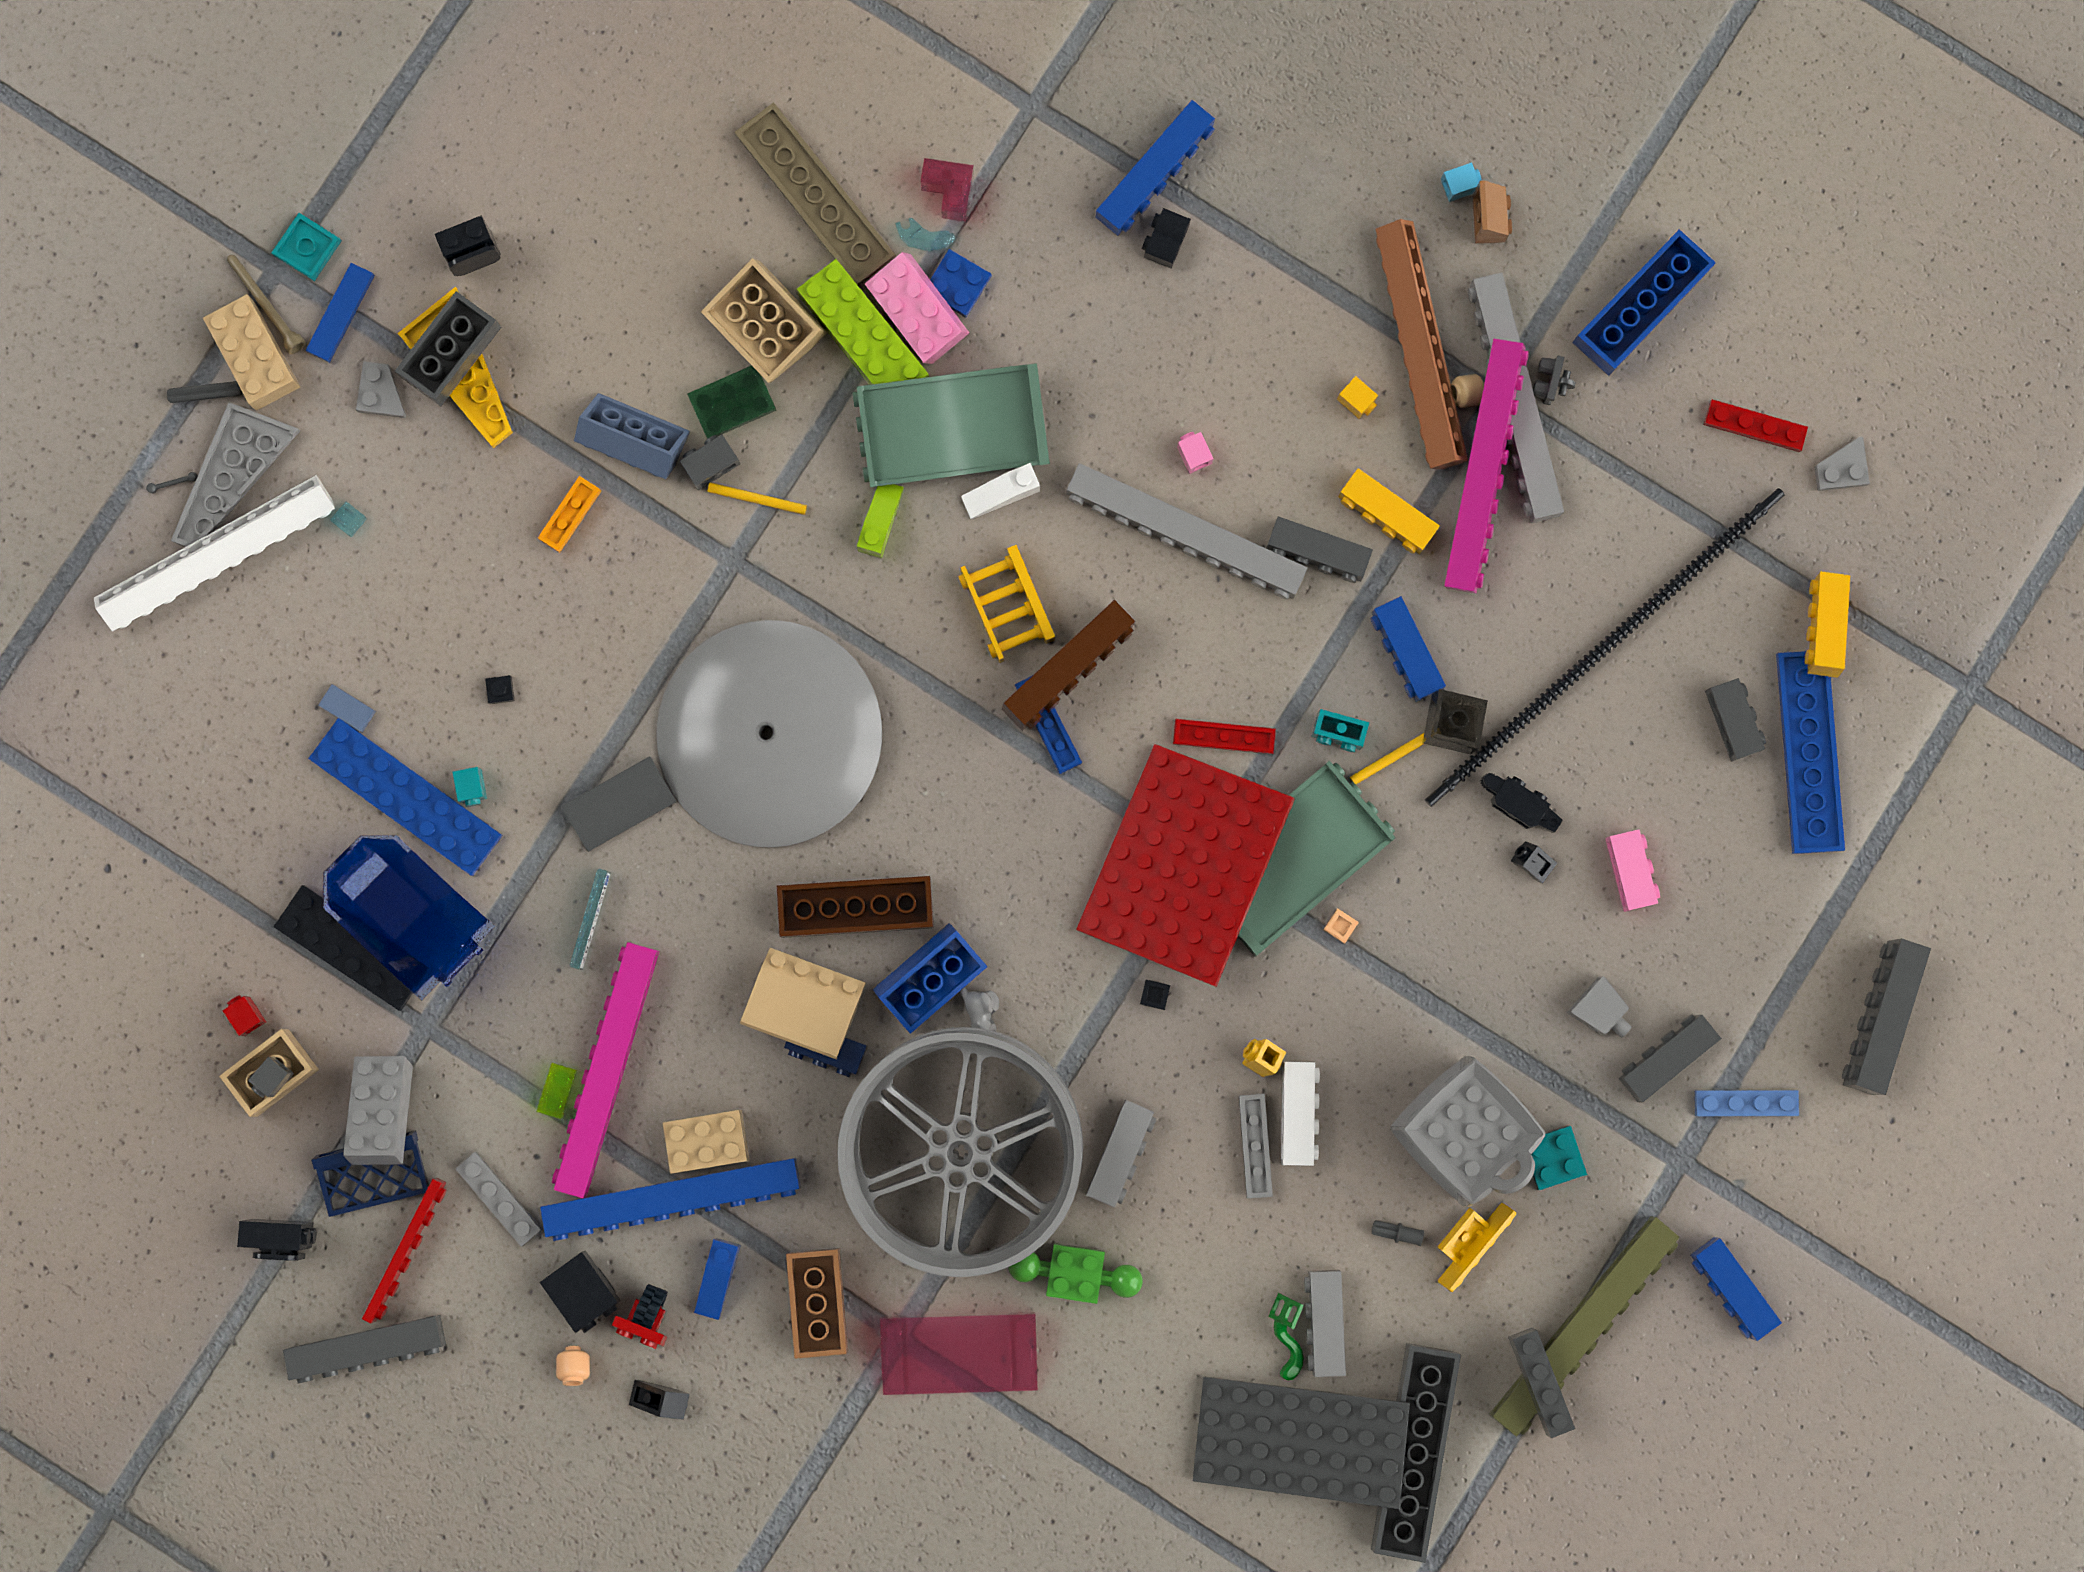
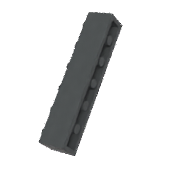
[283,1315,446,1384]

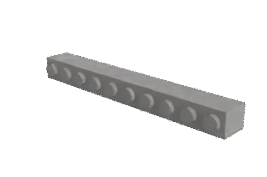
[1468,273,1564,523]
[1066,463,1308,599]

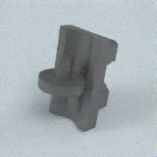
[1533,355,1576,405]

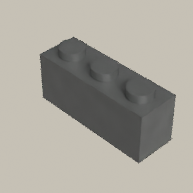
[1705,678,1766,762]

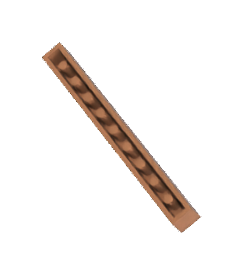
[1376,219,1468,469]

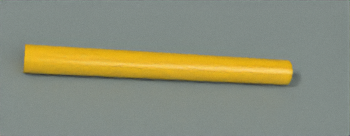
[707,482,807,515]
[1349,726,1441,784]

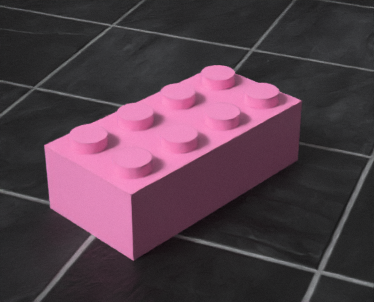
[865,252,969,364]

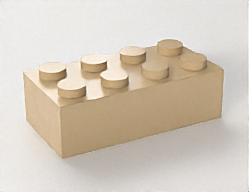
[203,294,300,411]

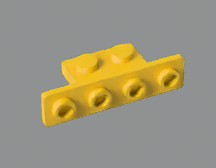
[1437,1203,1517,1292]

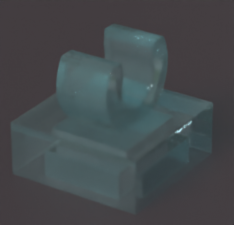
[330,501,367,537]

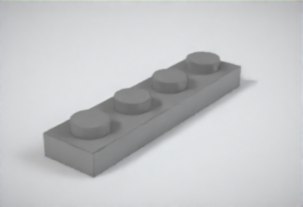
[1239,1094,1273,1199]
[456,1152,542,1247]

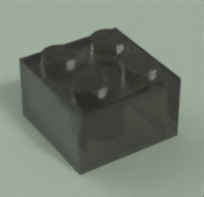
[1423,689,1488,755]

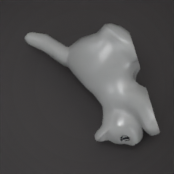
[959,987,999,1031]

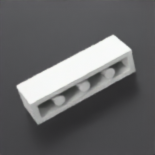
[1281,1062,1320,1166]

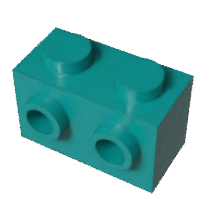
[1311,709,1370,752]

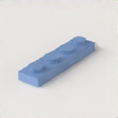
[1694,1090,1799,1116]

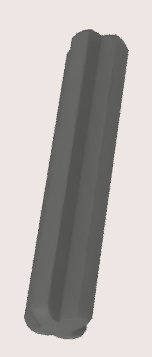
[167,381,242,403]

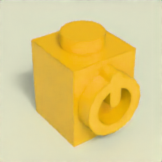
[1242,1039,1286,1077]

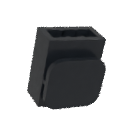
[435,215,501,276]
[237,1219,317,1261]
[539,1250,621,1333]

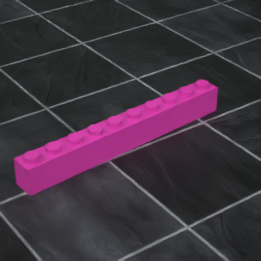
[1444,338,1529,594]
[552,942,660,1198]

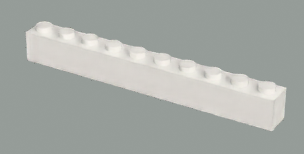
[94,475,335,631]

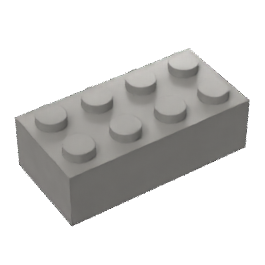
[343,1056,413,1165]

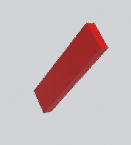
[1173,719,1276,755]

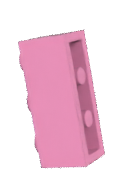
[1605,829,1660,912]

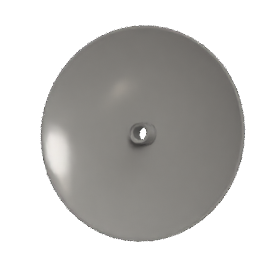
[657,620,882,847]

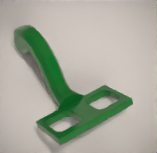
[1268,1293,1304,1381]

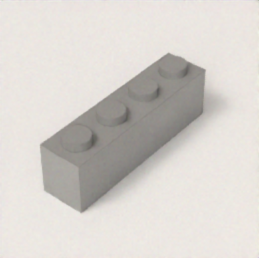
[1086,1100,1156,1207]
[1304,1270,1346,1377]

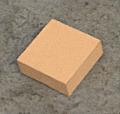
[1323,908,1359,944]

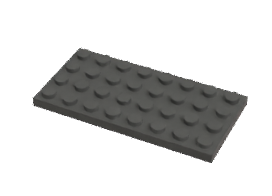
[1192,1376,1410,1509]

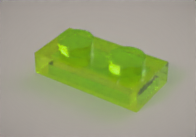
[536,1063,577,1119]

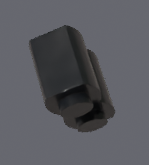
[1142,208,1191,269]

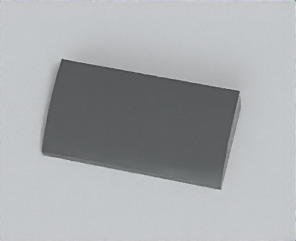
[561,756,677,852]

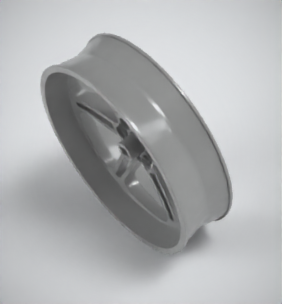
[837,1027,1083,1277]

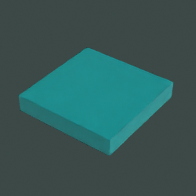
[271,213,342,281]

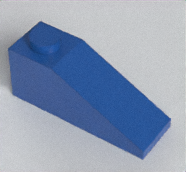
[694,1238,741,1320]

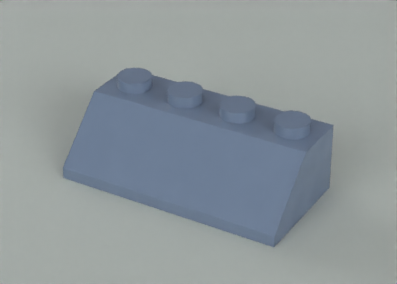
[574,393,690,479]

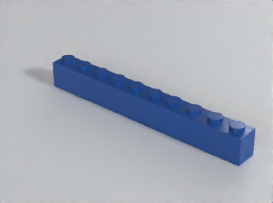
[540,1158,801,1241]

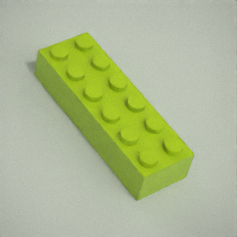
[797,259,929,385]

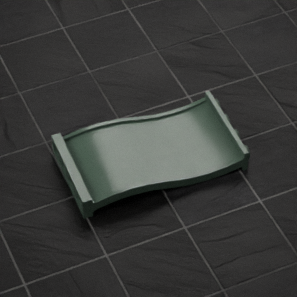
[852,363,1050,487]
[1238,761,1396,957]

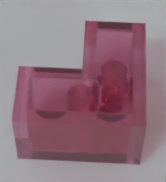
[920,158,974,222]

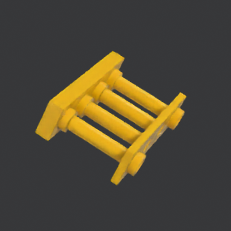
[958,545,1055,663]

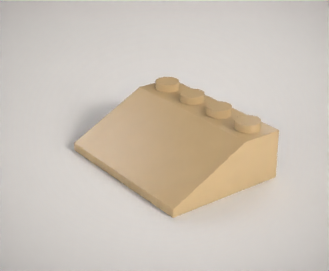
[701,258,828,383]
[740,948,866,1059]

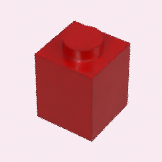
[222,995,266,1036]

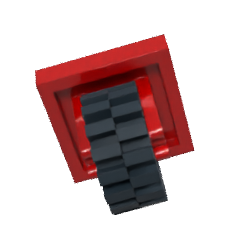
[612,1284,668,1349]

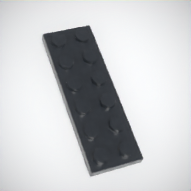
[273,885,430,1011]

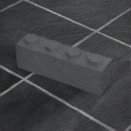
[1266,516,1373,583]
[1619,1014,1722,1102]
[1508,1328,1576,1438]

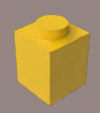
[1337,376,1378,419]

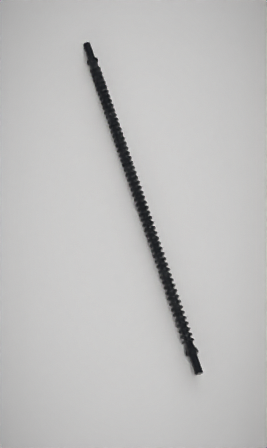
[1425,488,1785,807]

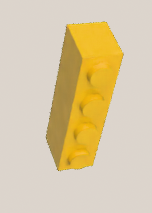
[1338,468,1440,554]
[1805,571,1850,678]

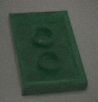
[687,365,777,439]

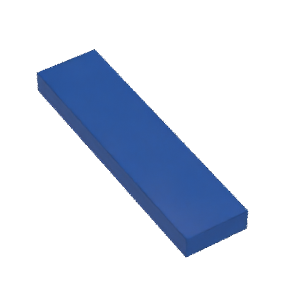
[306,263,375,363]
[1015,675,1082,774]

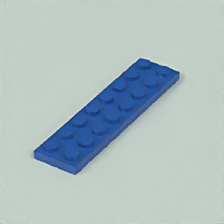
[1776,651,1845,854]
[308,718,503,876]

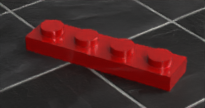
[1703,399,1808,452]

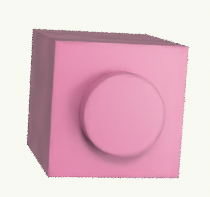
[1177,432,1213,474]

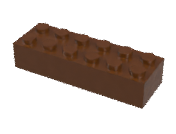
[1002,599,1135,731]
[777,876,934,938]

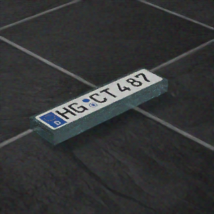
[570,869,611,970]

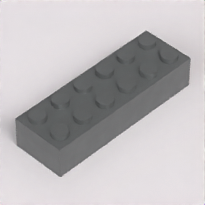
[1842,938,1931,1095]

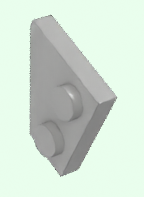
[356,361,406,418]
[1814,437,1870,491]

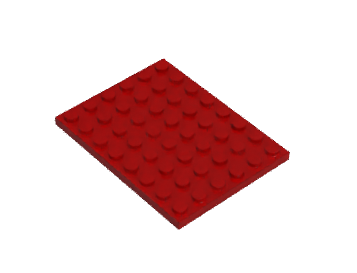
[1076,744,1295,987]

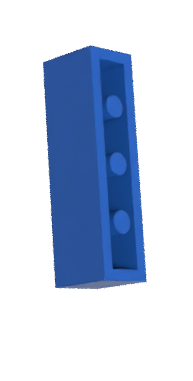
[1370,596,1446,702]
[1690,1237,1782,1341]

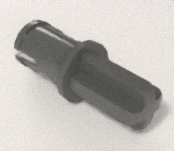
[1372,1220,1424,1246]

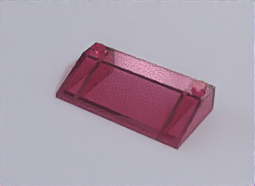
[880,1312,1038,1395]

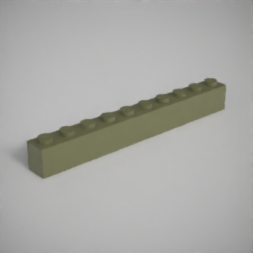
[1489,1216,1680,1437]

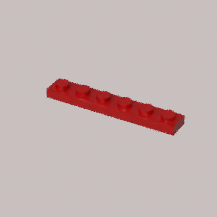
[362,1178,447,1324]

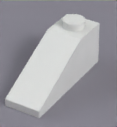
[961,463,1040,520]

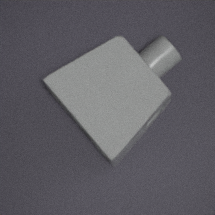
[1567,976,1632,1038]

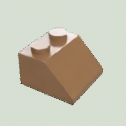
[1472,180,1512,244]

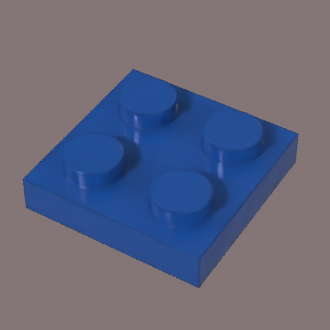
[930,249,992,318]

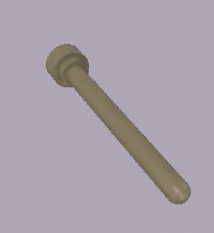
[227,255,306,354]

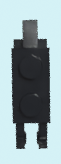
[1480,773,1563,833]

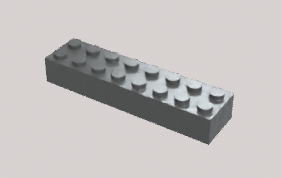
[1371,1343,1461,1563]

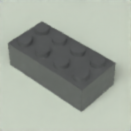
[395,291,501,407]

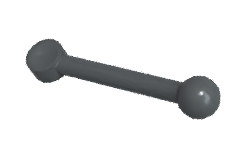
[146,472,198,494]

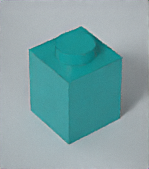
[452,767,487,807]

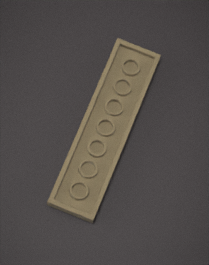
[734,102,896,286]

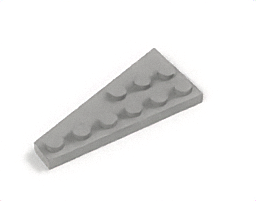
[171,402,300,547]

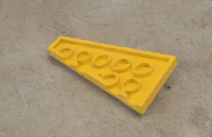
[397,287,513,449]

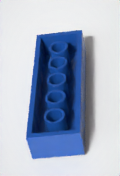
[1572,229,1716,376]

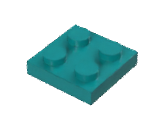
[1531,1126,1588,1190]

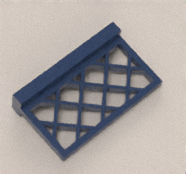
[311,1130,429,1217]

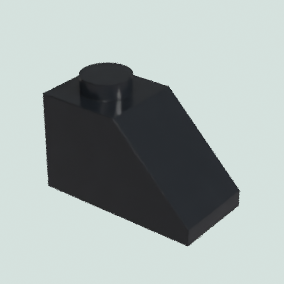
[629,1380,690,1420]

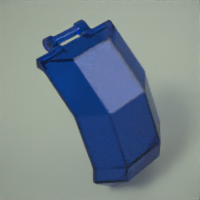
[323,835,495,1001]

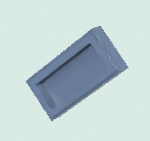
[319,684,376,733]

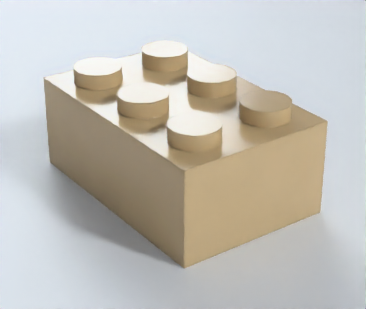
[219,1029,319,1117]
[663,1110,750,1174]

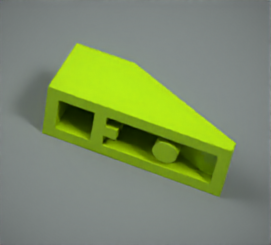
[857,484,904,558]

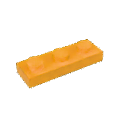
[538,476,601,553]

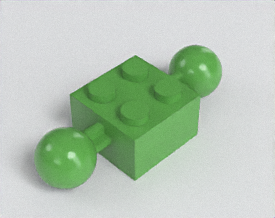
[1008,1243,1143,1304]

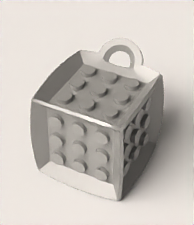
[1390,1056,1545,1206]

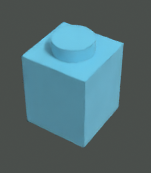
[1441,163,1482,202]

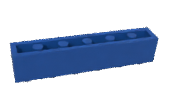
[1095,100,1215,236]

